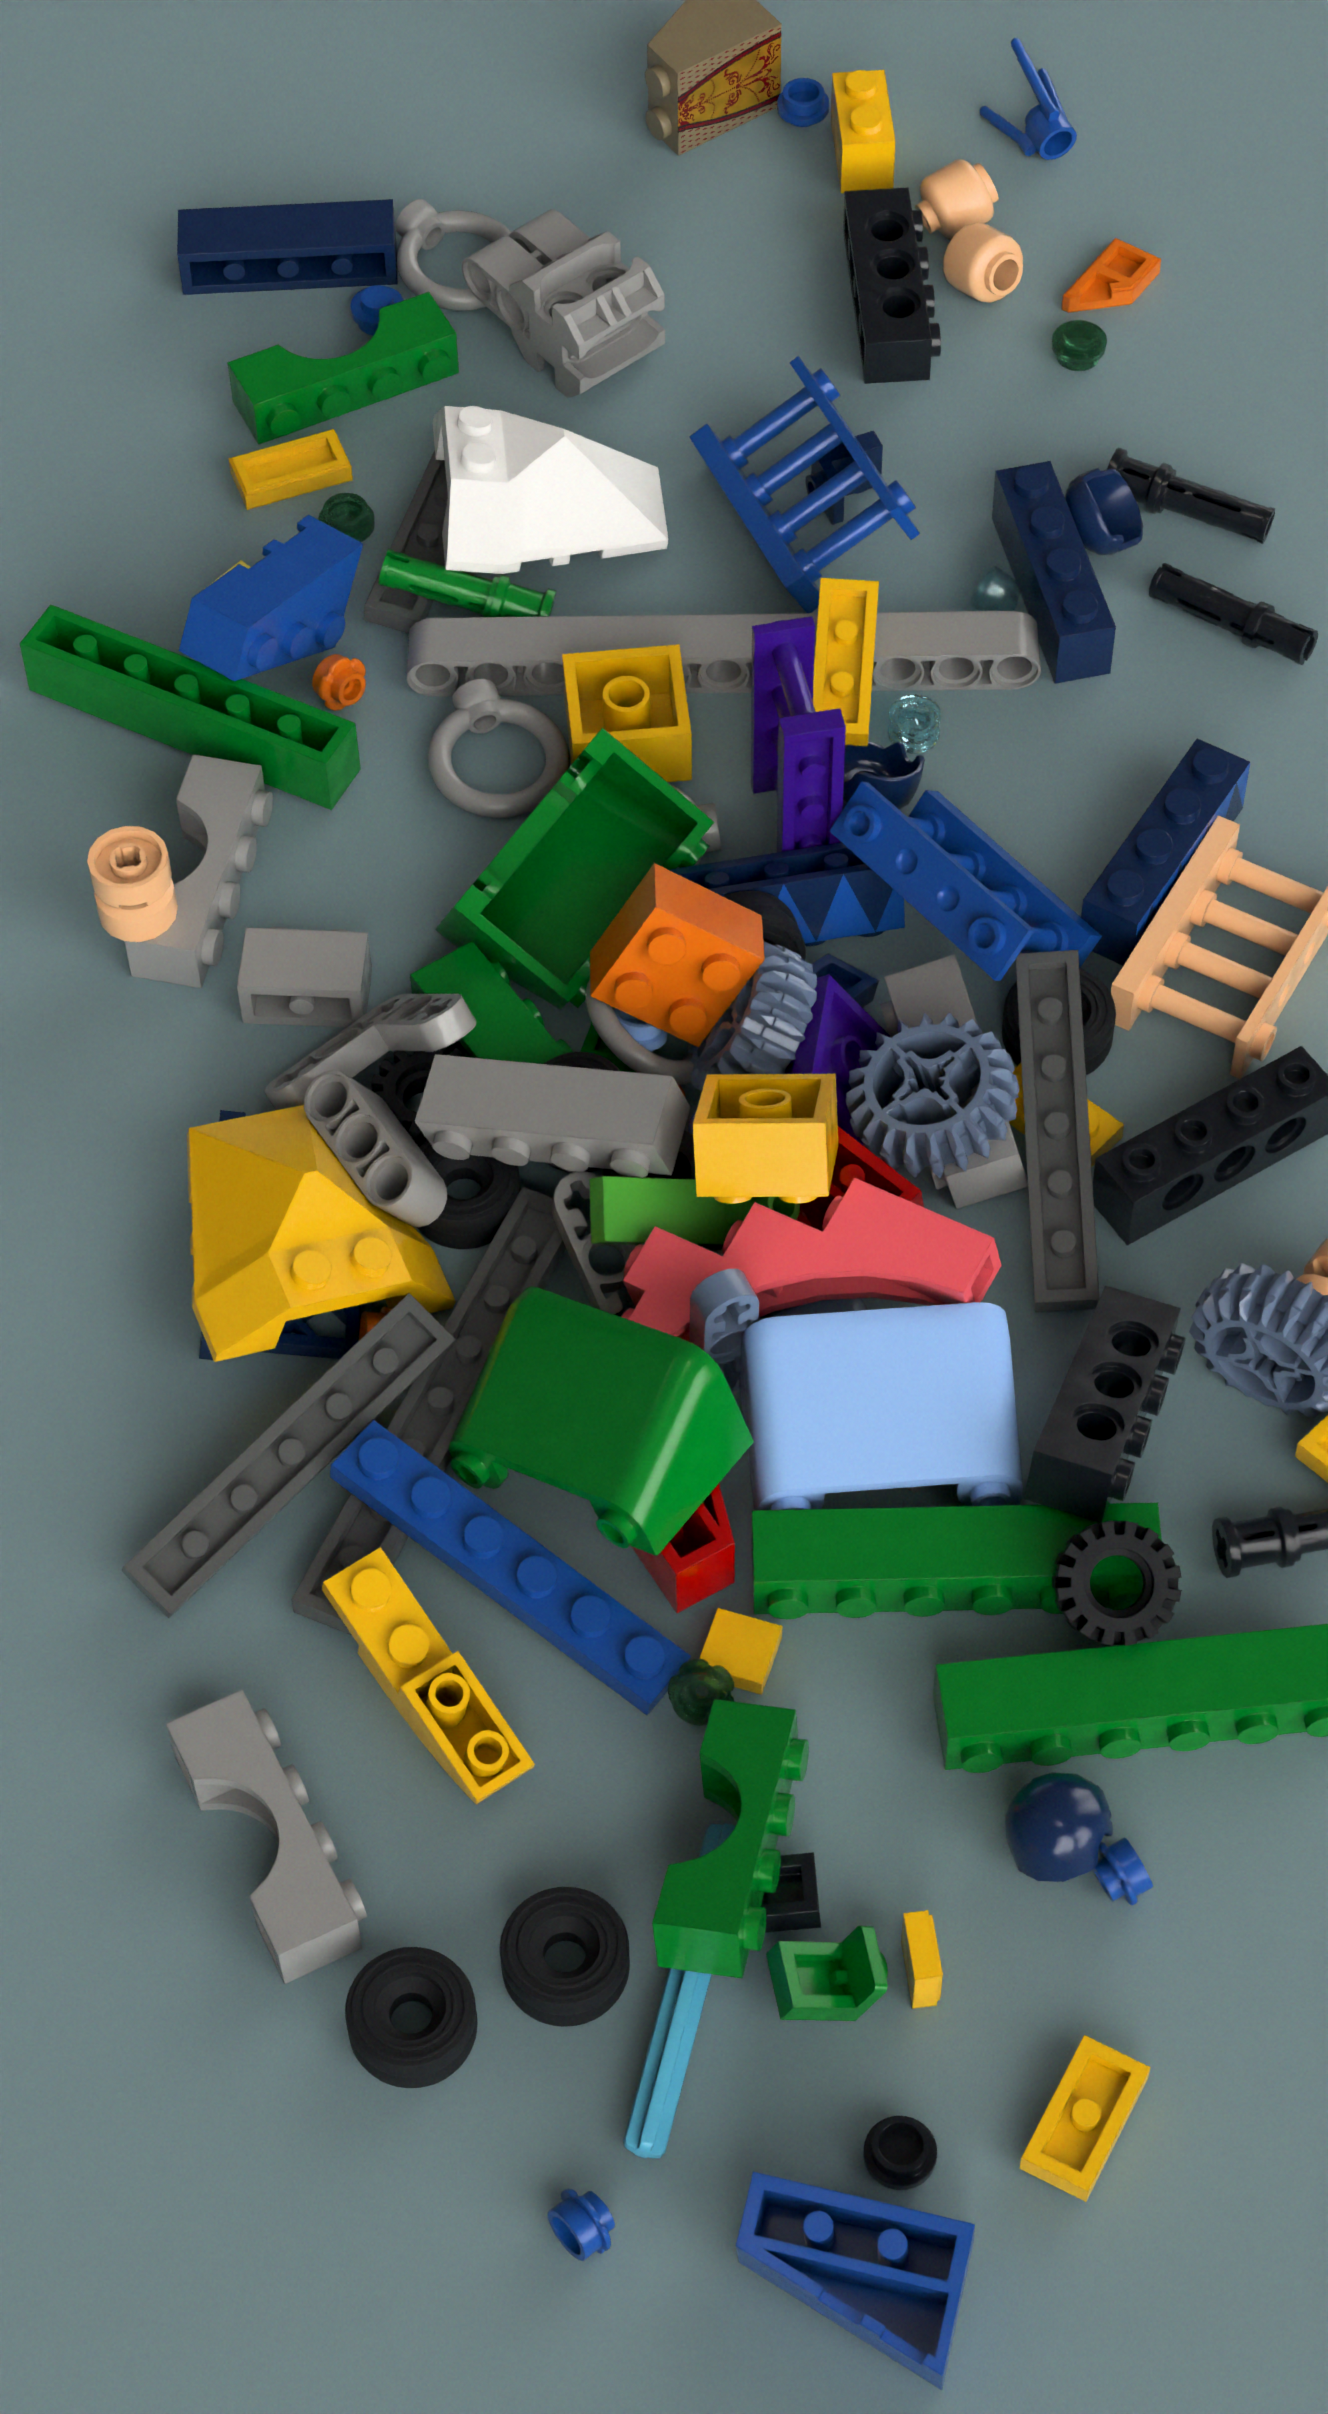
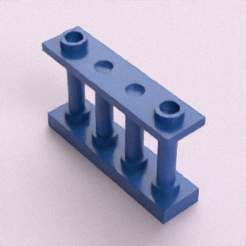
[689,356,920,613]
[830,781,1102,981]

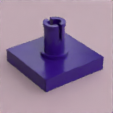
[785,974,890,1146]

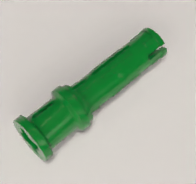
[378,548,557,617]

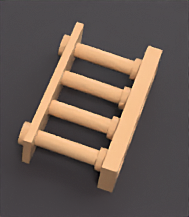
[1111,816,1328,1079]

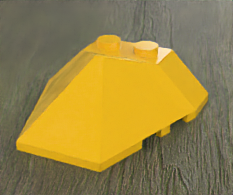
[187,1105,456,1362]

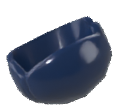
[1065,468,1143,555]
[843,742,925,809]
[1005,1772,1113,1882]

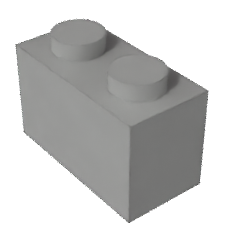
[237,926,372,1027]

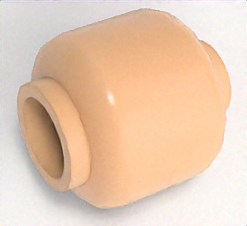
[915,159,999,240]
[943,223,1023,303]

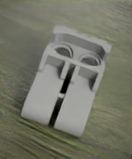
[462,209,665,398]

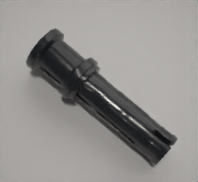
[1107,447,1275,544]
[1212,1507,1328,1578]

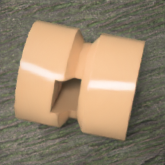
[87,826,178,942]

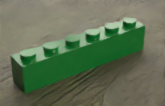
[20,604,361,810]
[751,1502,1162,1619]
[933,1624,1328,1773]

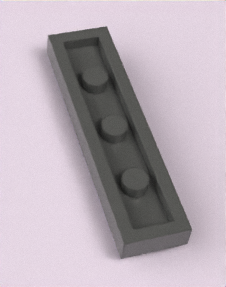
[364,450,448,634]

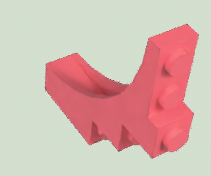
[621,1178,1002,1341]

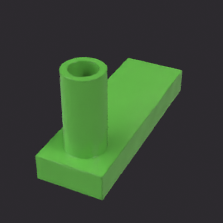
[589,1176,800,1247]

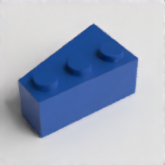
[179,515,363,681]
[736,2171,975,2390]

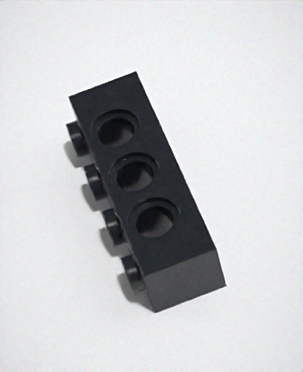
[843,187,941,384]
[1092,1046,1328,1246]
[1024,1285,1186,1523]

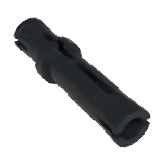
[1149,563,1318,665]

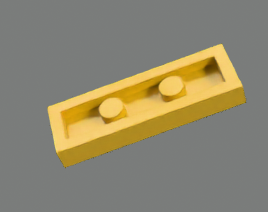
[813,578,879,746]

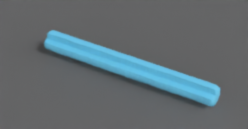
[623,1823,735,2159]

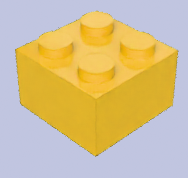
[562,644,692,782]
[693,1074,839,1204]

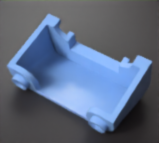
[739,1302,1023,1510]

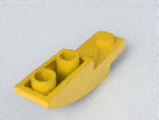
[322,1547,535,1804]

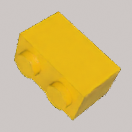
[831,70,895,194]

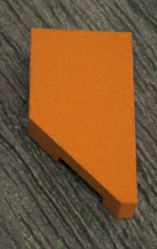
[1062,238,1161,313]

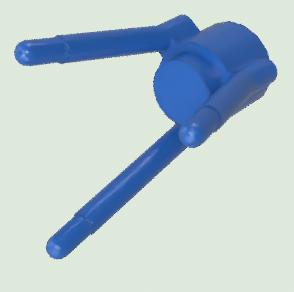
[980,38,1077,160]

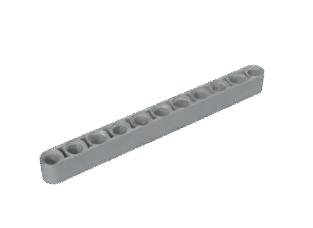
[407,611,1041,697]

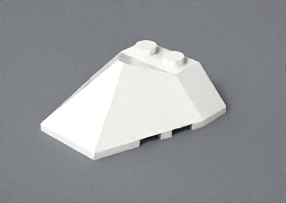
[433,406,669,574]

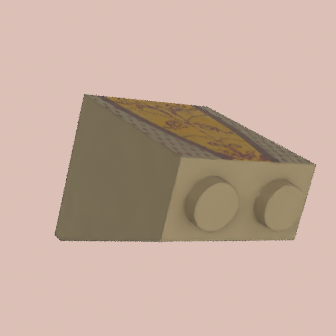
[645,0,782,156]

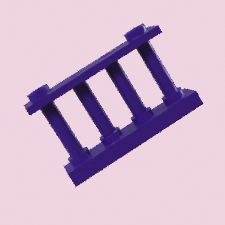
[751,616,846,853]

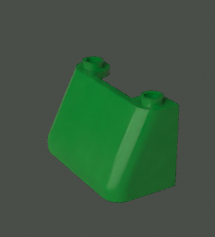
[435,728,714,1010]
[448,1286,754,1556]

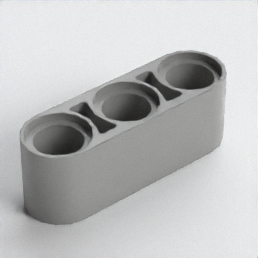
[304,1070,447,1227]

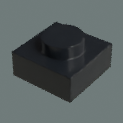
[761,1852,821,1933]

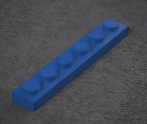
[330,1420,691,1715]

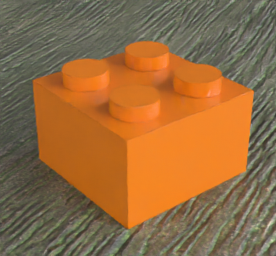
[590,863,765,1047]

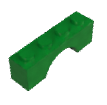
[227,292,459,445]
[652,1699,809,1979]

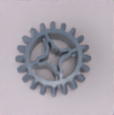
[688,941,817,1091]
[846,1012,1019,1179]
[1189,1263,1328,1418]

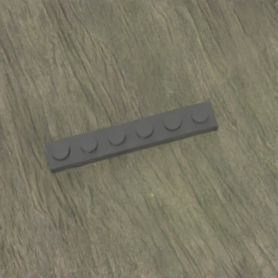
[1016,950,1100,1312]
[122,1293,455,1618]

